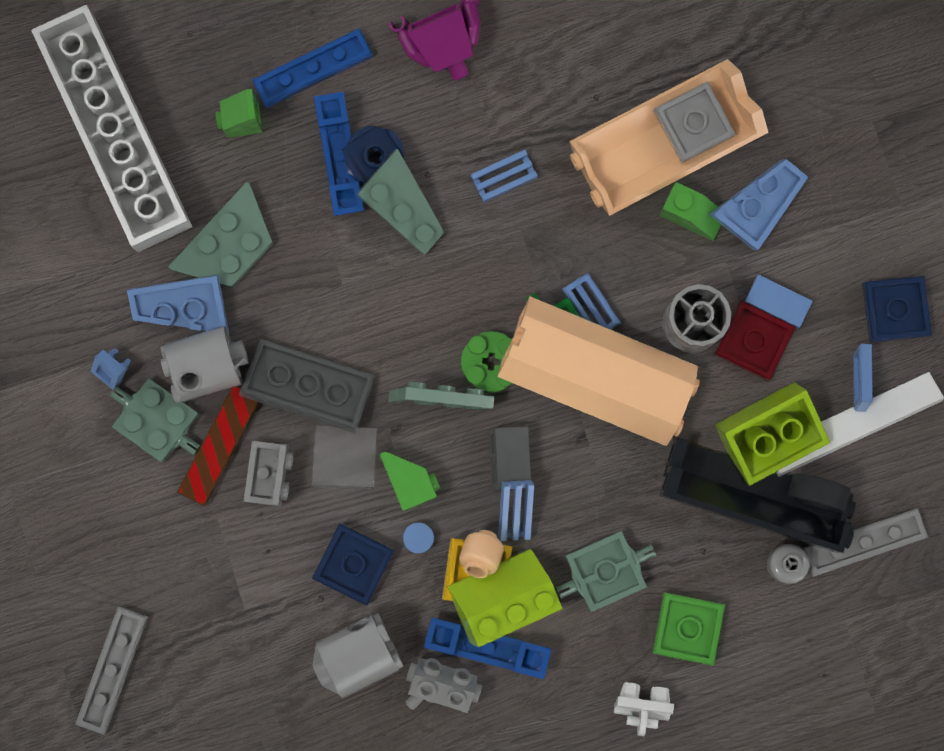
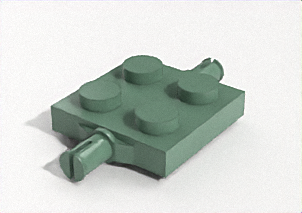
[110,378,201,463]
[556,531,656,612]

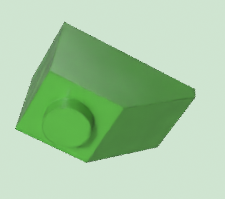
[216,89,263,138]
[659,182,721,241]
[380,452,441,512]

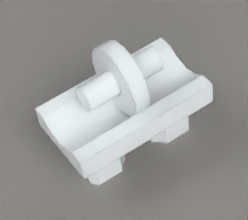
[614,682,674,736]

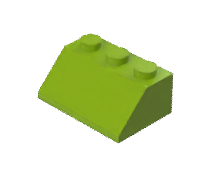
[714,382,831,486]
[447,549,562,648]

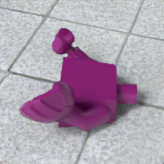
[389,0,481,81]

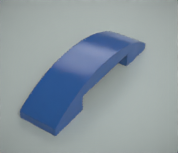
[314,92,364,216]
[424,617,552,679]

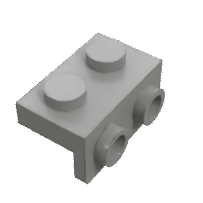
[243,441,294,506]

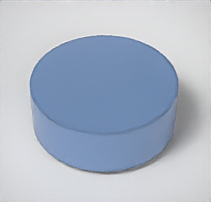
[403,523,434,553]

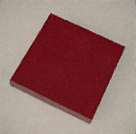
[714,300,795,381]

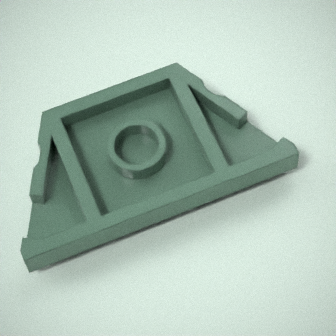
[168,182,273,288]

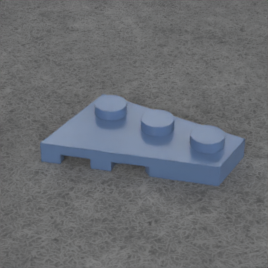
[709,159,808,250]
[127,274,229,333]

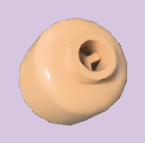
[459,530,504,578]

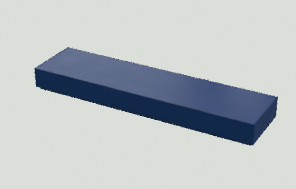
[252,28,373,108]

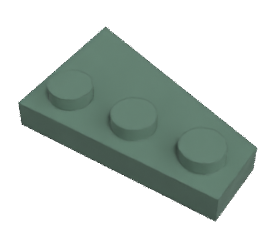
[356,149,444,255]
[388,382,494,410]

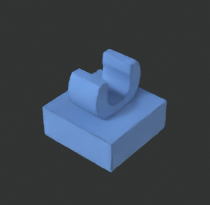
[90,348,131,391]

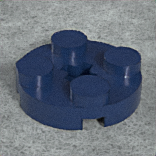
[343,126,405,185]

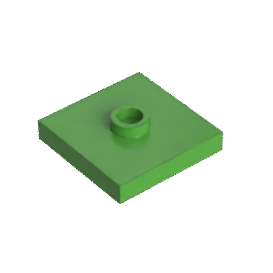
[652,592,725,666]

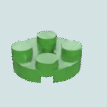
[461,331,512,393]

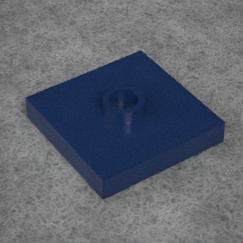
[862,276,932,343]
[312,523,395,606]

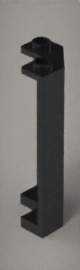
[659,438,856,553]

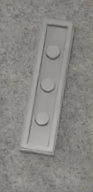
[801,508,928,577]
[75,606,148,735]

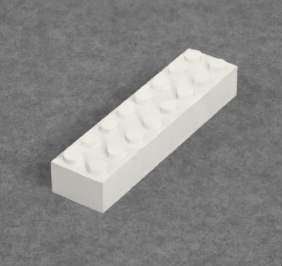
[31,5,192,252]

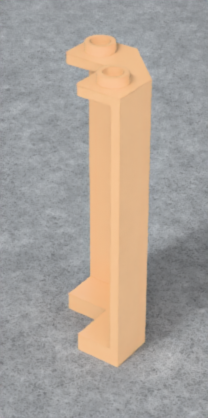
[569,59,769,216]
[497,297,700,446]

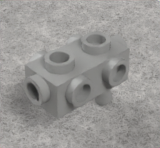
[406,658,482,713]

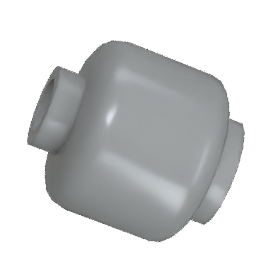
[766,544,810,584]

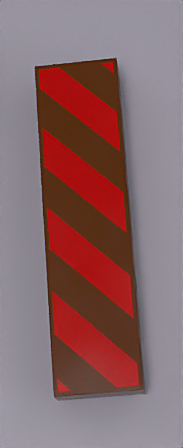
[177,386,259,506]

